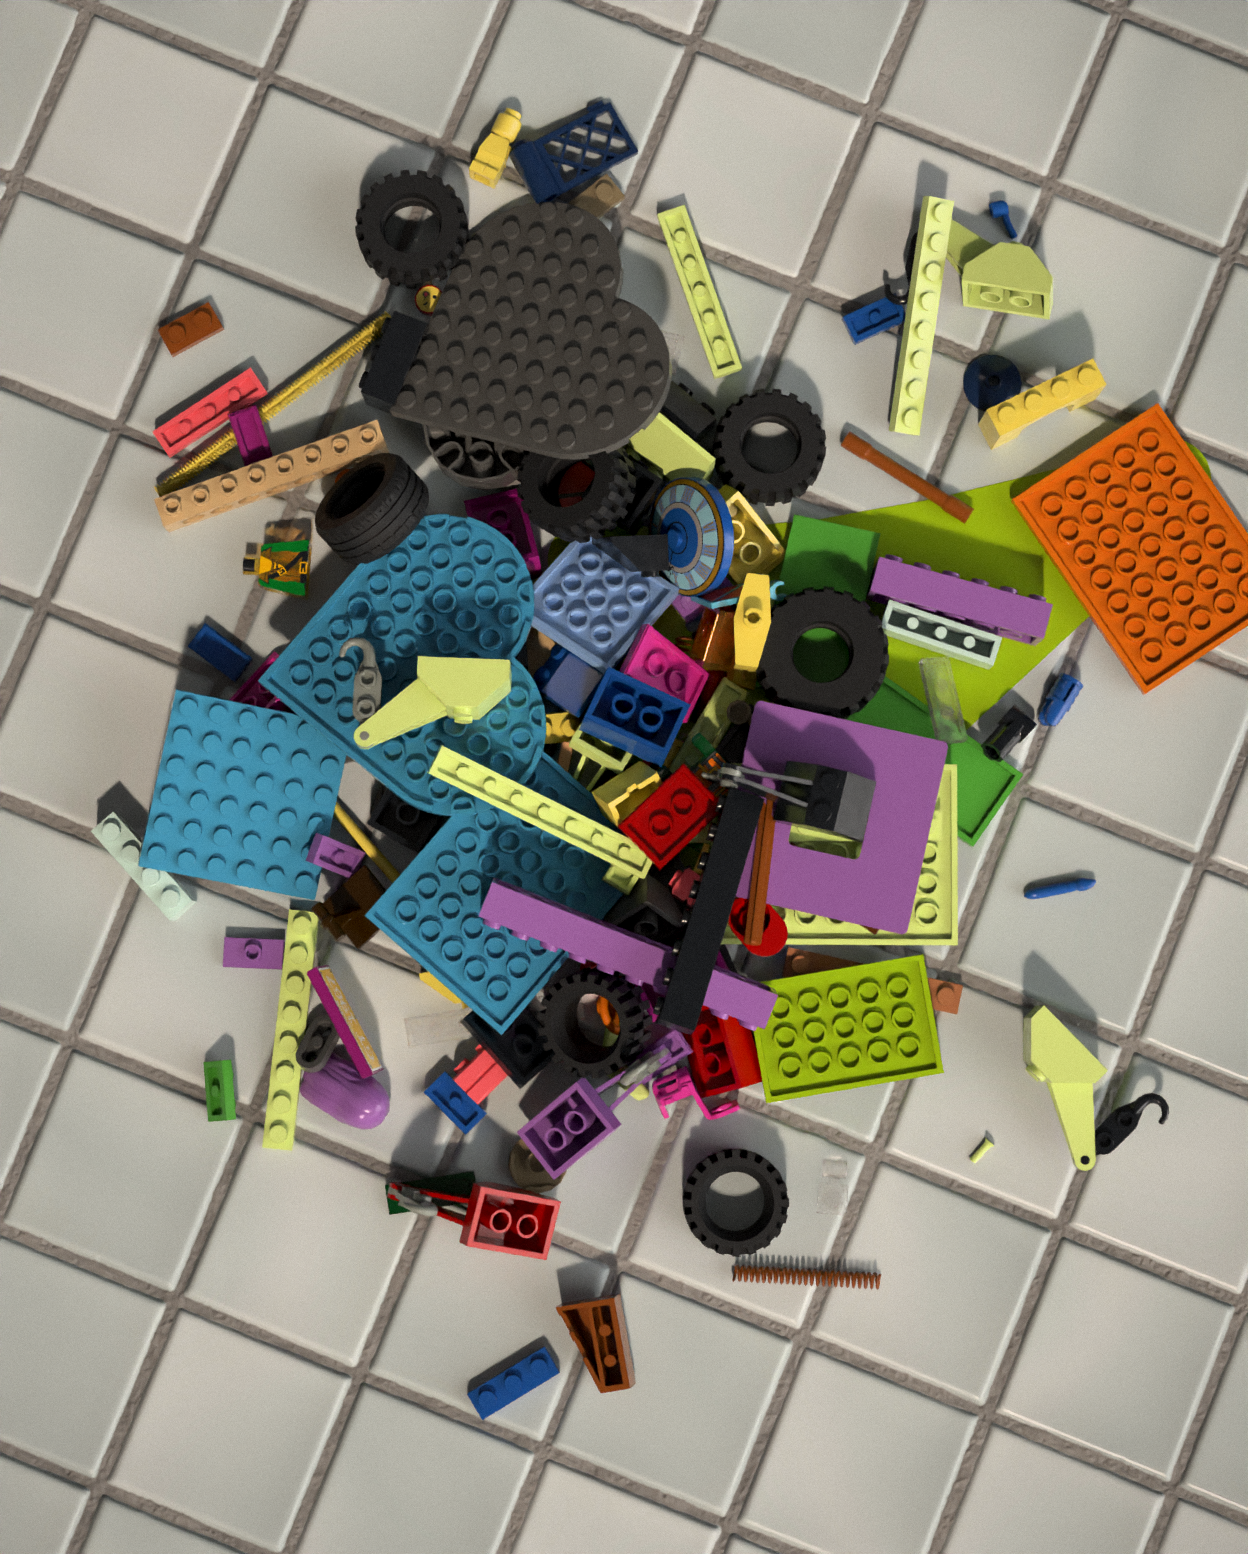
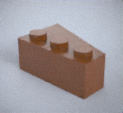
[555,1294,636,1393]

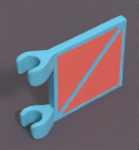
[691,573,786,609]

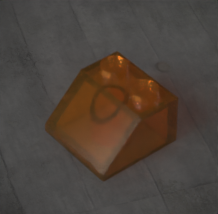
[689,606,736,671]

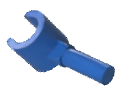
[989,200,1017,240]

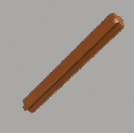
[743,799,776,946]

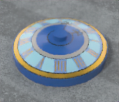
[649,477,734,597]

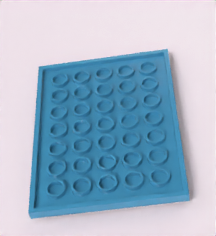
[364,751,627,1035]

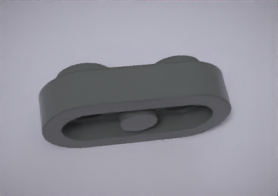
[296,1015,340,1073]

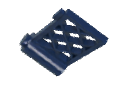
[509,100,638,204]

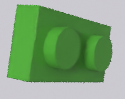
[203,1060,236,1122]

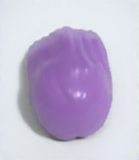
[300,1052,390,1130]

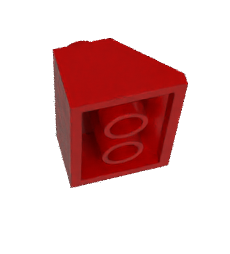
[682,1005,762,1098]

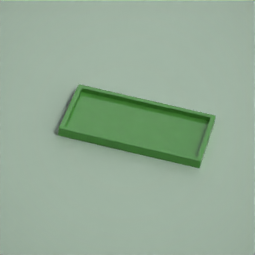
[755,514,881,689]
[845,676,1023,847]

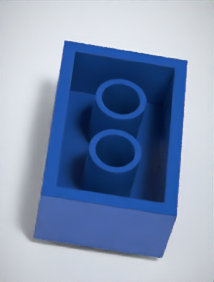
[579,666,691,768]

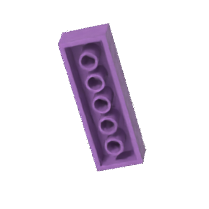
[866,554,1053,646]

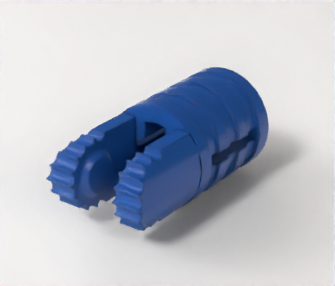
[1038,673,1083,726]

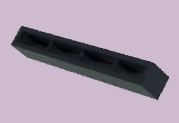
[653,787,765,1035]

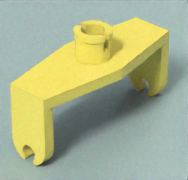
[733,573,771,672]

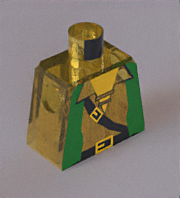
[243,540,312,600]

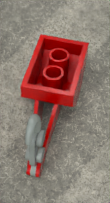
[387,1182,561,1260]

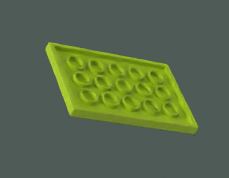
[754,954,944,1103]

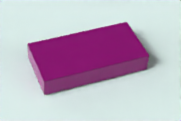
[227,405,273,466]

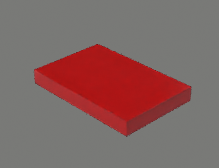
[618,763,719,870]

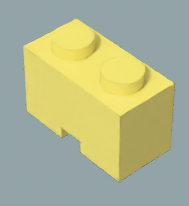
[592,760,662,827]

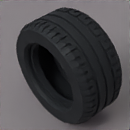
[315,453,429,565]

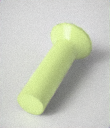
[970,1137,994,1163]

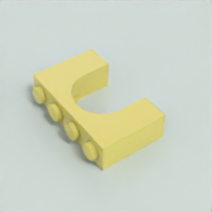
[978,358,1107,450]

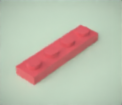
[152,367,268,458]

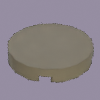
[508,1139,567,1193]

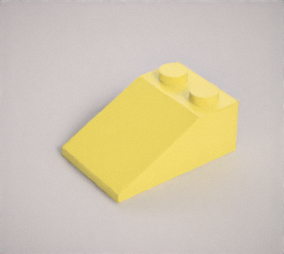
[718,484,786,585]

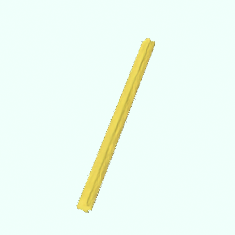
[154,311,391,497]

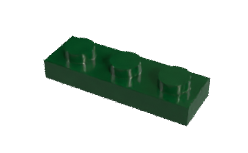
[385,1171,476,1215]

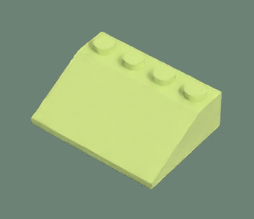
[623,412,716,483]

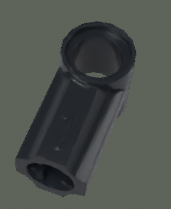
[981,705,1037,763]

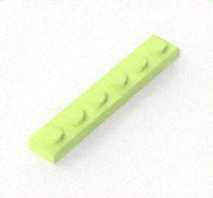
[657,205,742,380]

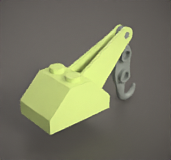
[339,637,512,749]

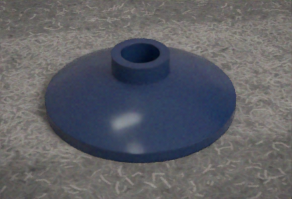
[963,355,1022,412]

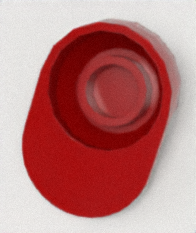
[728,897,788,957]

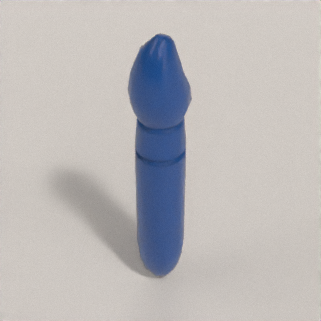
[1024,878,1096,899]

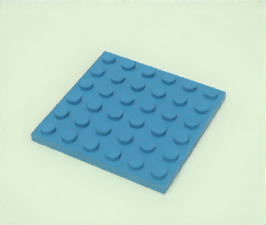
[138,689,346,900]

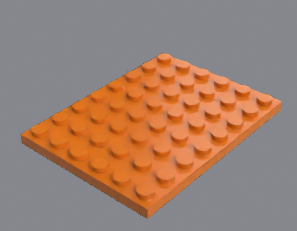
[1011,403,1248,695]

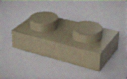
[568,174,625,219]

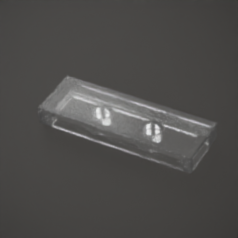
[918,656,968,744]

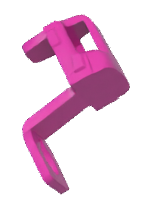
[652,1066,740,1120]

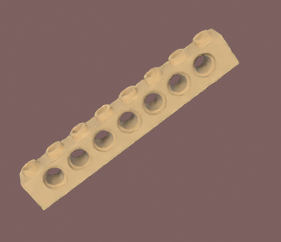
[154,420,389,532]

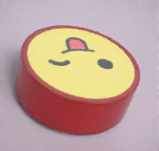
[415,285,442,316]

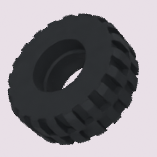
[756,586,889,719]

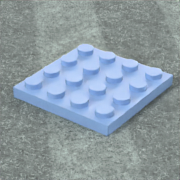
[532,536,679,674]

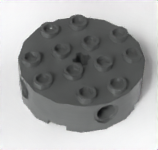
[423,424,530,490]

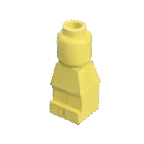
[469,108,522,189]

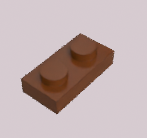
[158,302,224,357]

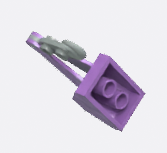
[517,1044,673,1180]

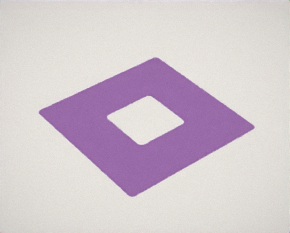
[735,701,948,934]

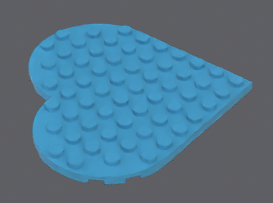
[258,514,546,816]

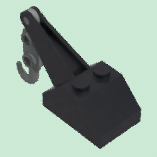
[701,761,876,842]

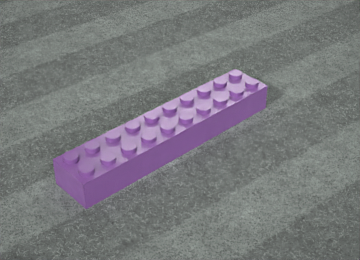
[479,877,778,1031]

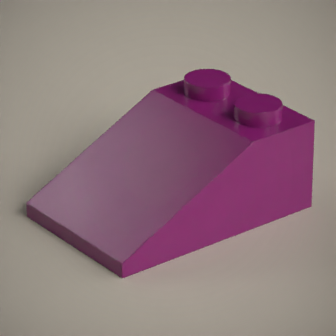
[464,489,542,579]

